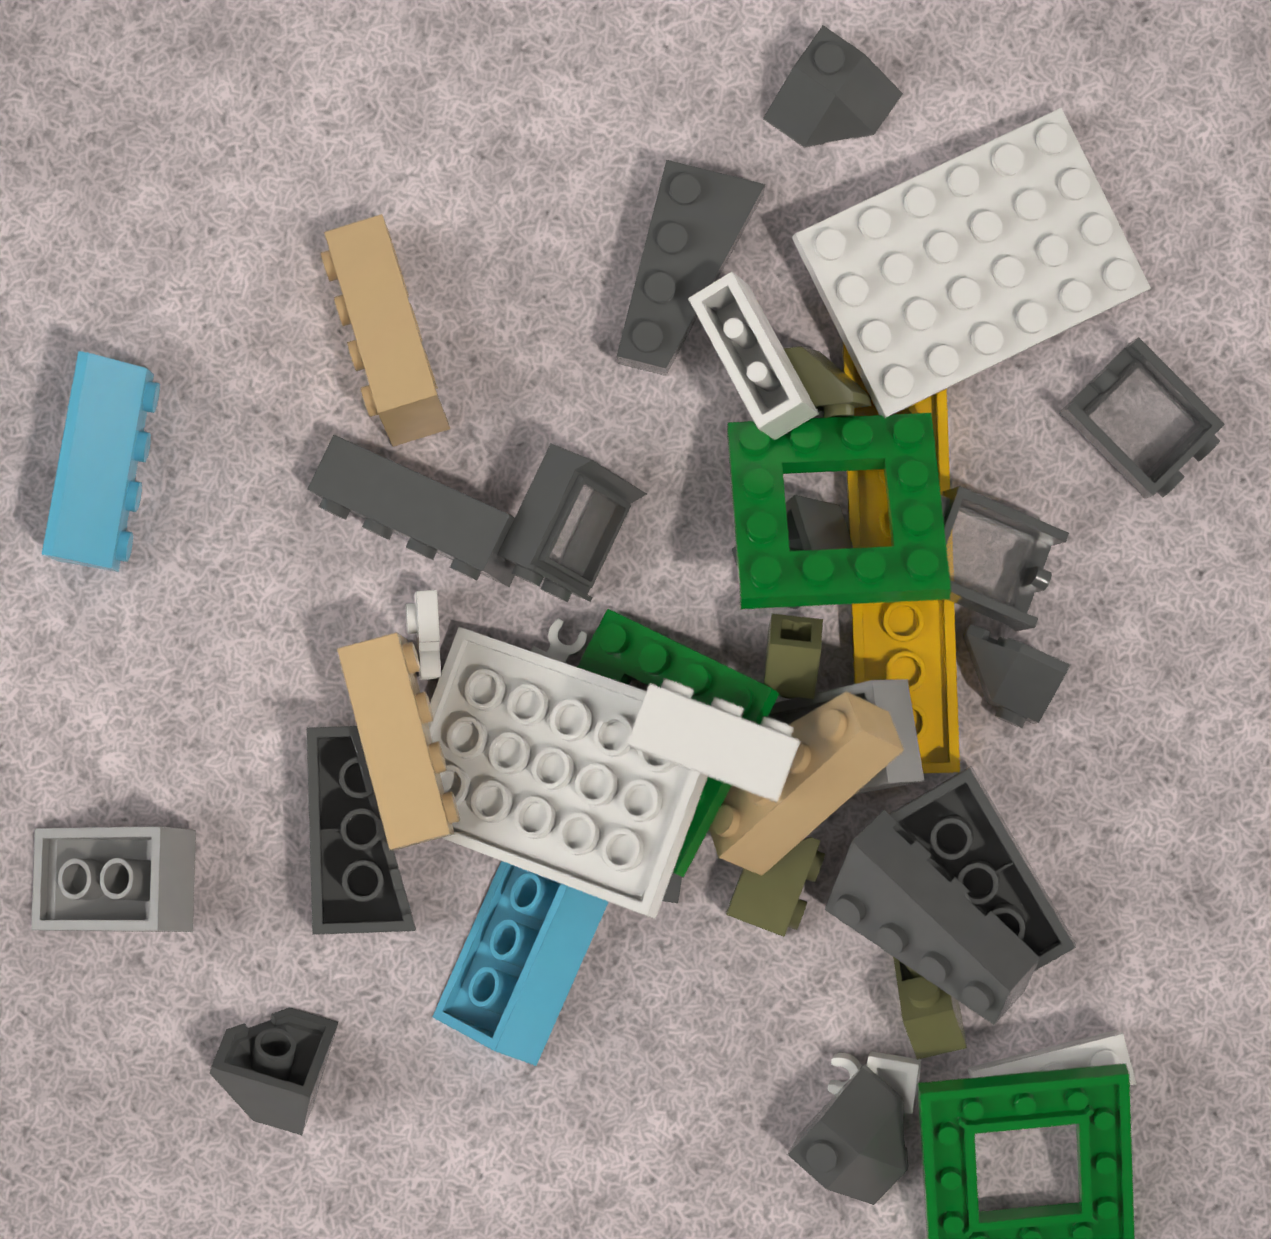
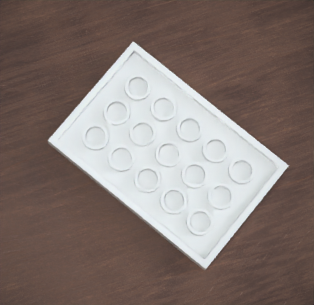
[792,108,1151,418]
[428,627,708,919]

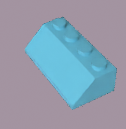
[42,351,160,572]
[432,861,609,1066]

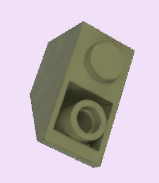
[783,346,871,418]
[764,613,823,699]
[726,837,825,937]
[893,957,967,1060]

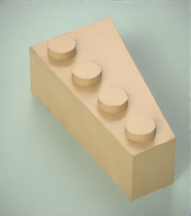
[321,214,450,447]
[337,632,460,850]
[709,692,904,876]

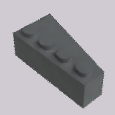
[617,160,765,376]
[307,434,515,587]
[306,726,416,935]
[889,766,1076,971]
[825,810,1040,1025]

